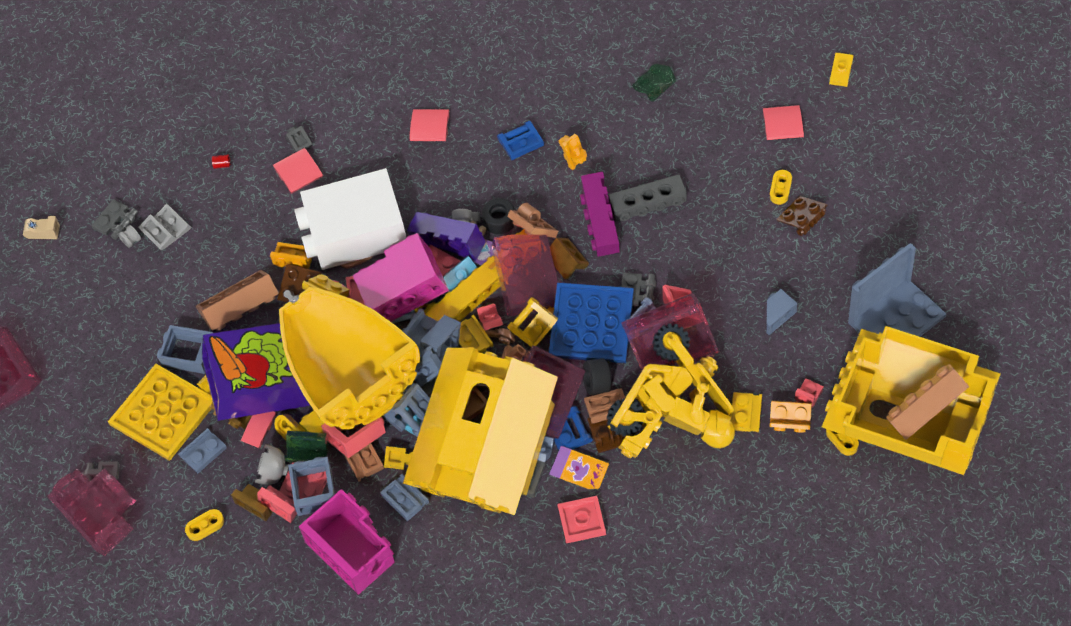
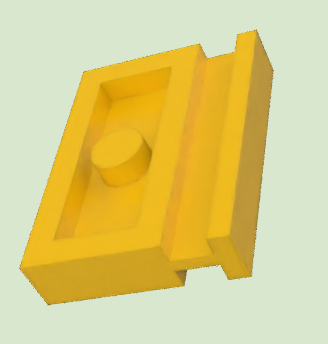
[302,275,350,297]
[459,315,494,353]
[731,392,762,432]

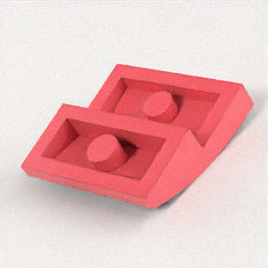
[763,105,804,140]
[410,109,449,141]
[273,148,323,194]

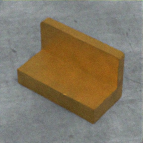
[545,238,589,279]
[231,484,273,521]

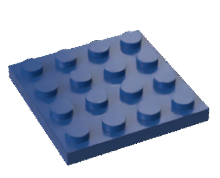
[549,283,634,363]

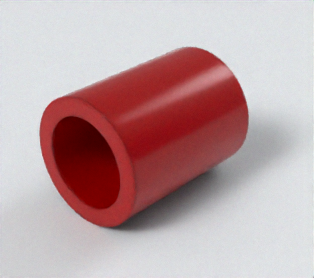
[212,154,230,169]

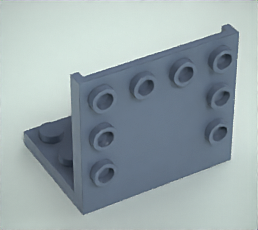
[848,243,946,337]

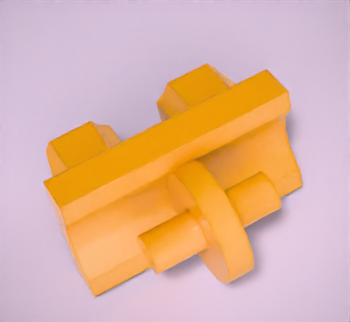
[559,134,587,170]

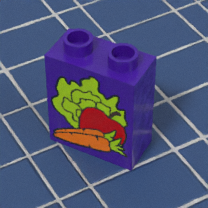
[202,323,310,421]

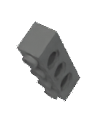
[608,175,687,222]

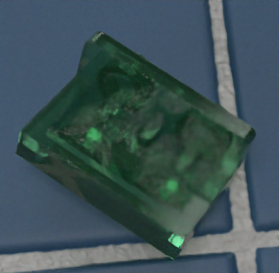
[632,64,676,102]
[285,431,328,463]

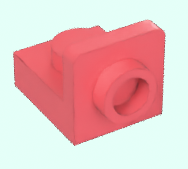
[477,303,503,330]
[795,379,824,408]

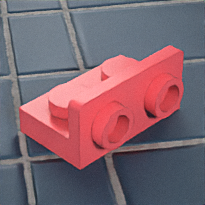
[257,486,297,523]

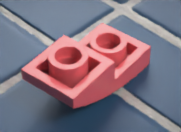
[241,411,277,448]

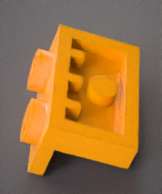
[770,400,812,432]

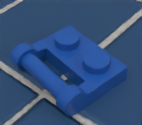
[497,120,544,160]
[548,406,593,451]

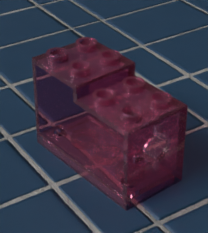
[621,293,719,371]

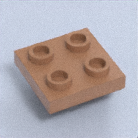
[507,203,559,238]

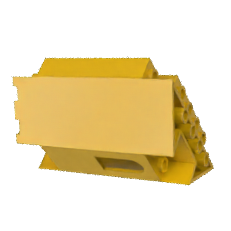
[822,326,1001,475]
[403,347,558,515]

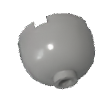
[255,444,289,485]

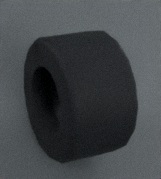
[482,198,515,234]
[583,359,611,395]

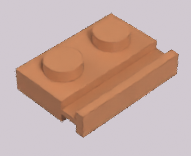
[584,388,625,424]
[344,443,384,482]

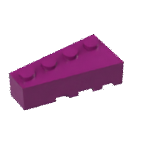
[579,172,620,257]

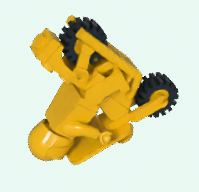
[606,323,735,458]

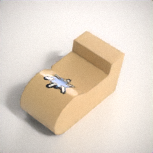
[23,216,60,239]

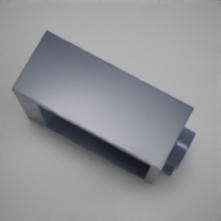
[419,315,461,362]
[157,325,213,374]
[288,457,335,516]

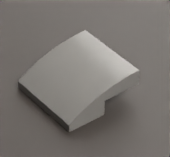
[138,203,192,250]

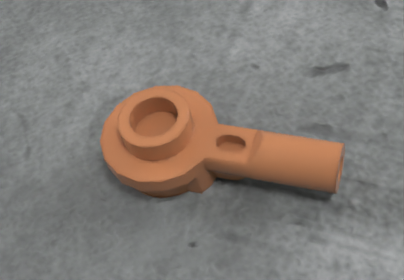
[485,328,515,345]

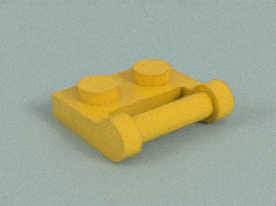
[507,297,558,349]

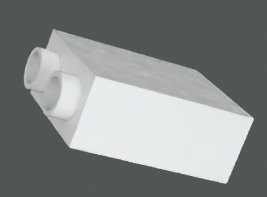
[294,168,406,270]

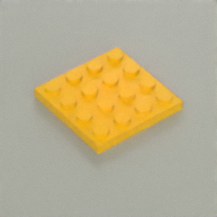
[108,364,213,461]

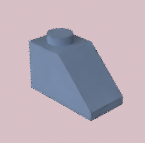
[766,289,797,335]

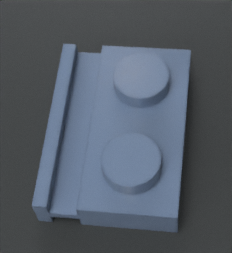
[415,346,442,387]
[178,428,227,474]
[380,474,429,521]

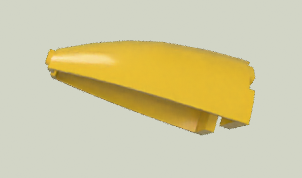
[279,287,420,429]

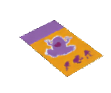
[549,446,609,489]

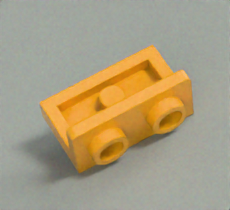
[270,242,313,269]

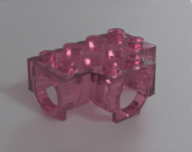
[47,468,136,557]

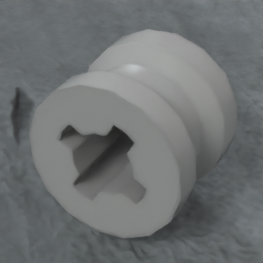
[118,225,141,248]

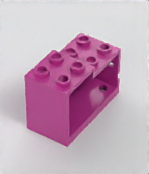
[353,233,449,322]
[299,489,394,595]

